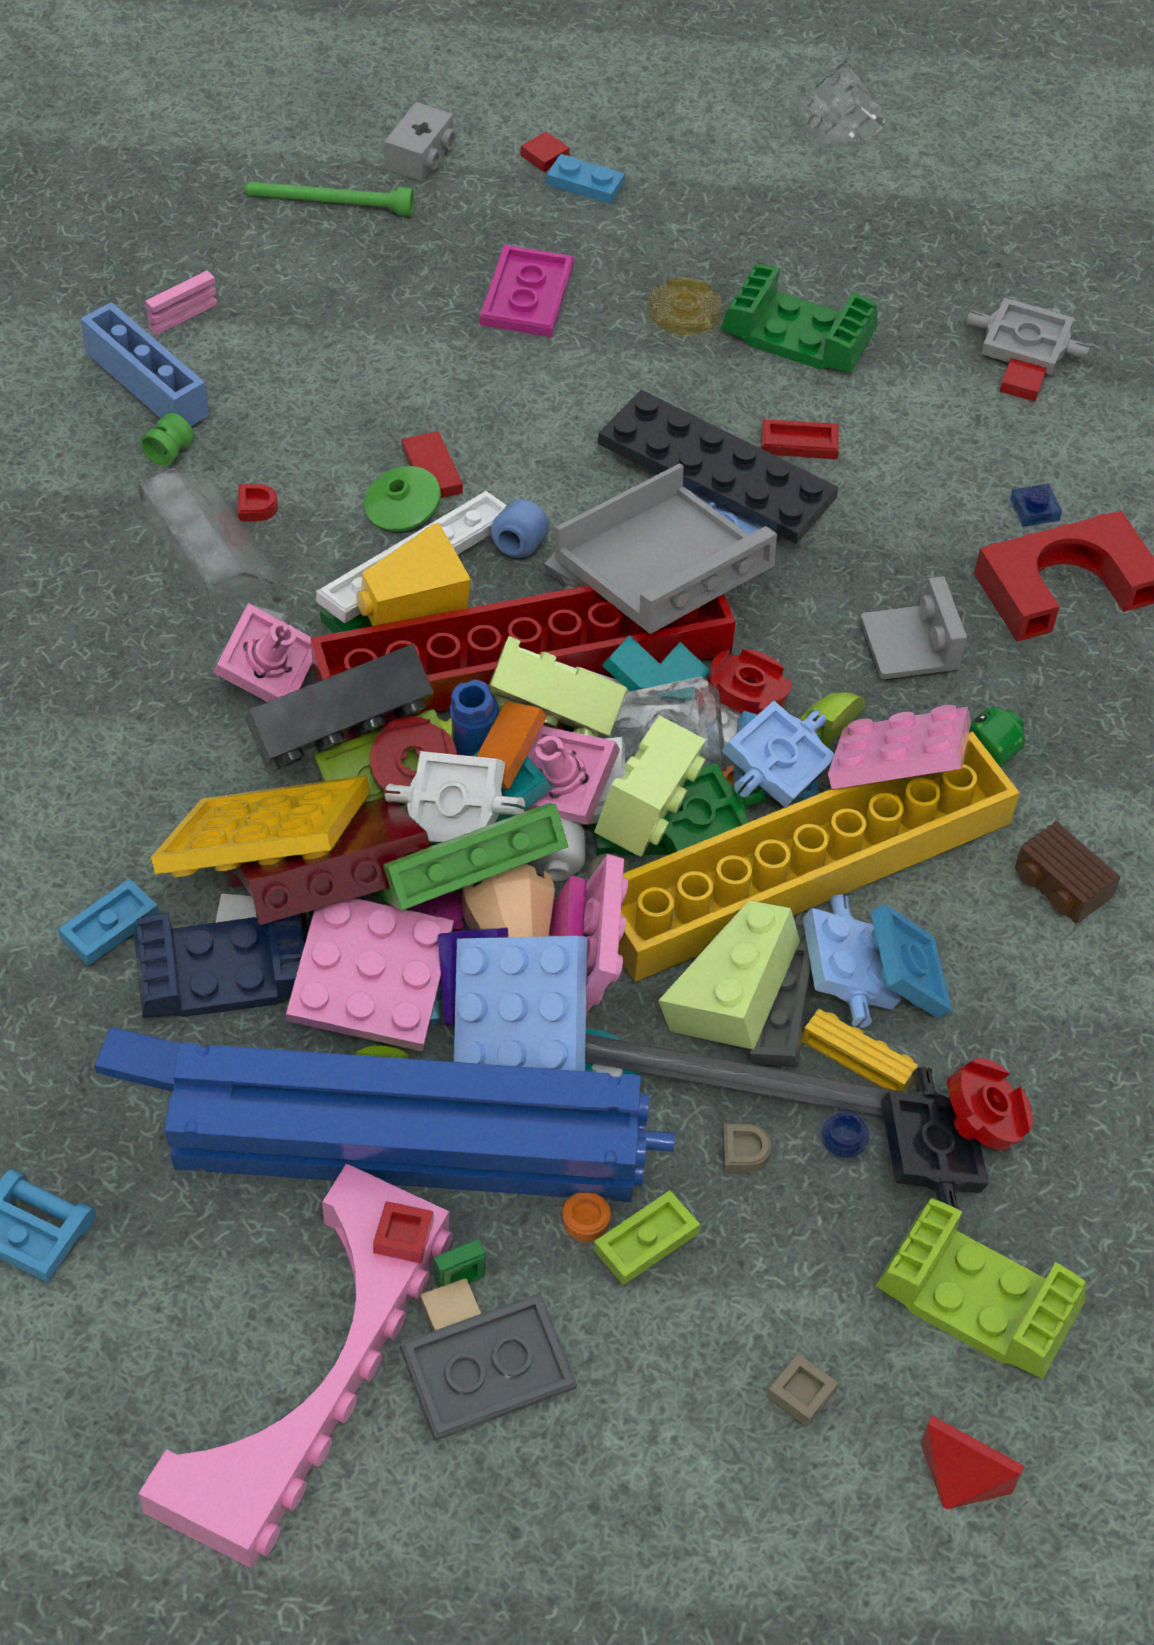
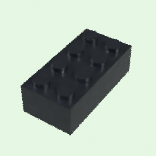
[245,644,434,770]

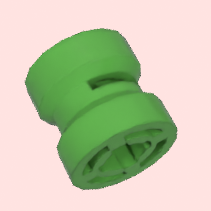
[140,412,195,467]

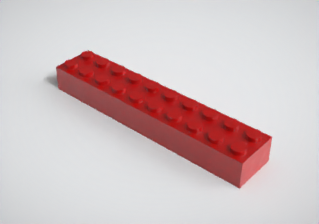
[310,585,736,716]

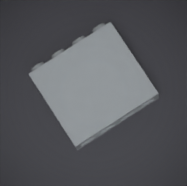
[555,463,777,634]

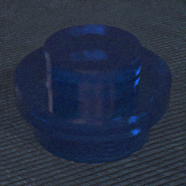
[821,1111,869,1158]

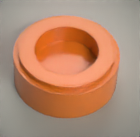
[562,1192,611,1242]

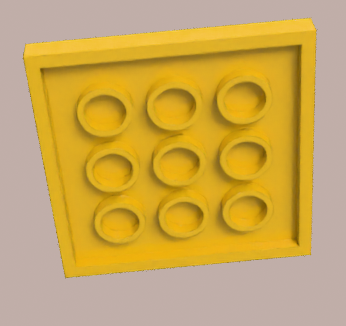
[151,775,370,877]

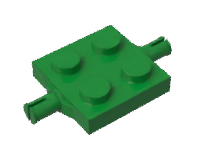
[661,763,765,854]

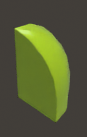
[799,692,865,747]

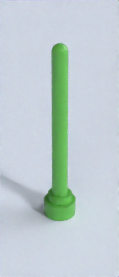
[244,182,415,217]

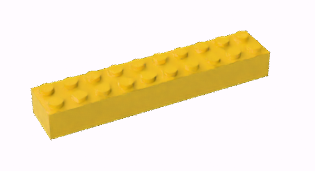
[618,732,1020,982]

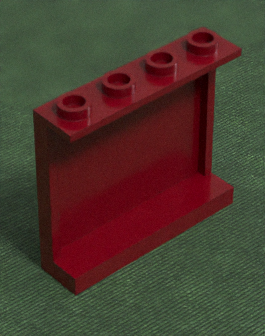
[227,797,430,925]

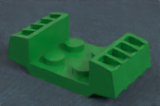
[721,264,878,373]

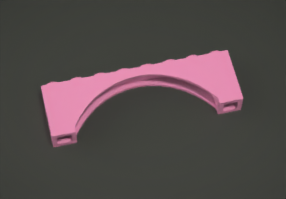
[138,1163,453,1568]

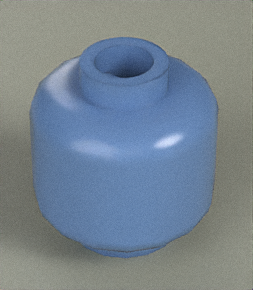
[491,499,549,559]

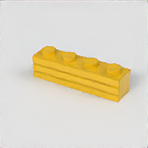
[802,1009,918,1092]

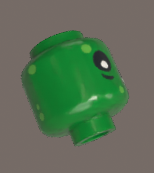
[969,707,1025,767]

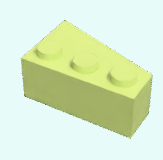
[489,636,627,739]
[594,715,706,857]
[658,901,800,1050]

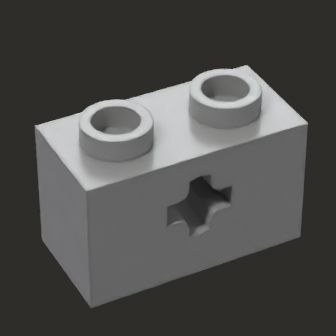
[384,102,456,181]

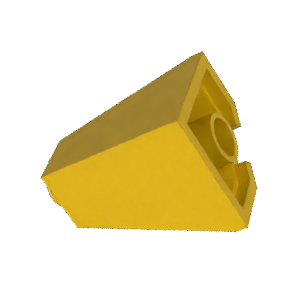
[356,523,471,626]

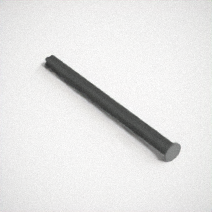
[585,1034,906,1116]

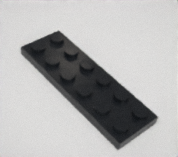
[598,390,838,544]

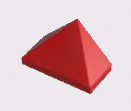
[920,1416,1025,1509]

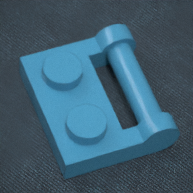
[0,1169,96,1283]

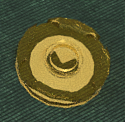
[649,277,722,335]

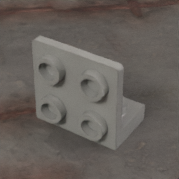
[860,576,967,679]

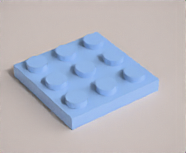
[454,936,587,1071]

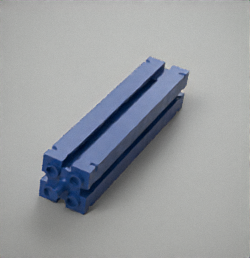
[164,1042,675,1202]

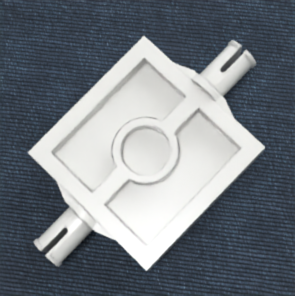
[385,751,525,844]

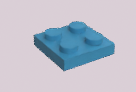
[870,904,952,1018]

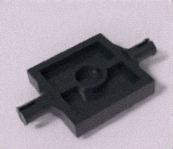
[881,1067,989,1210]

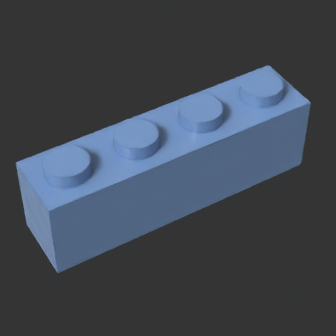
[81,302,209,426]

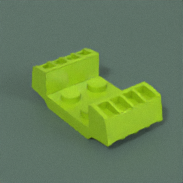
[875,1198,1086,1379]

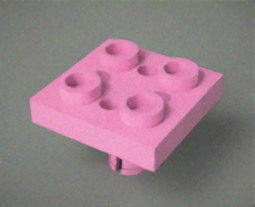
[212,603,312,702]
[525,726,620,825]

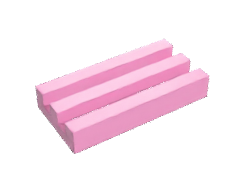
[145,270,217,335]

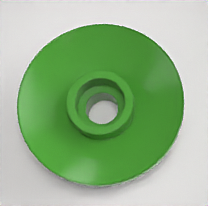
[364,466,441,532]

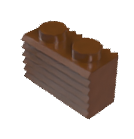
[1015,821,1121,923]

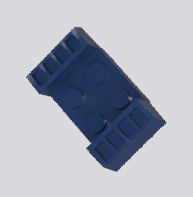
[134,912,308,1018]

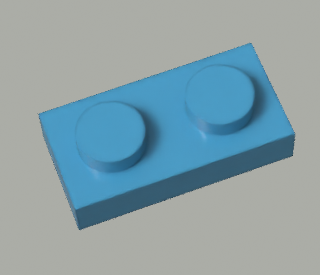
[546,154,625,204]
[58,878,159,966]

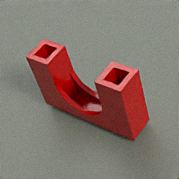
[974,510,1154,642]

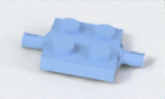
[721,701,834,808]
[803,894,901,1028]

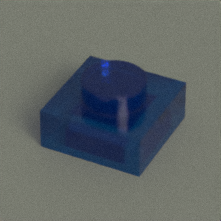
[1010,483,1062,527]

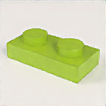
[593,1190,700,1286]

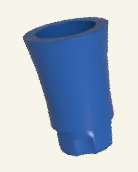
[450,680,499,756]

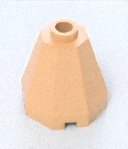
[462,864,555,937]

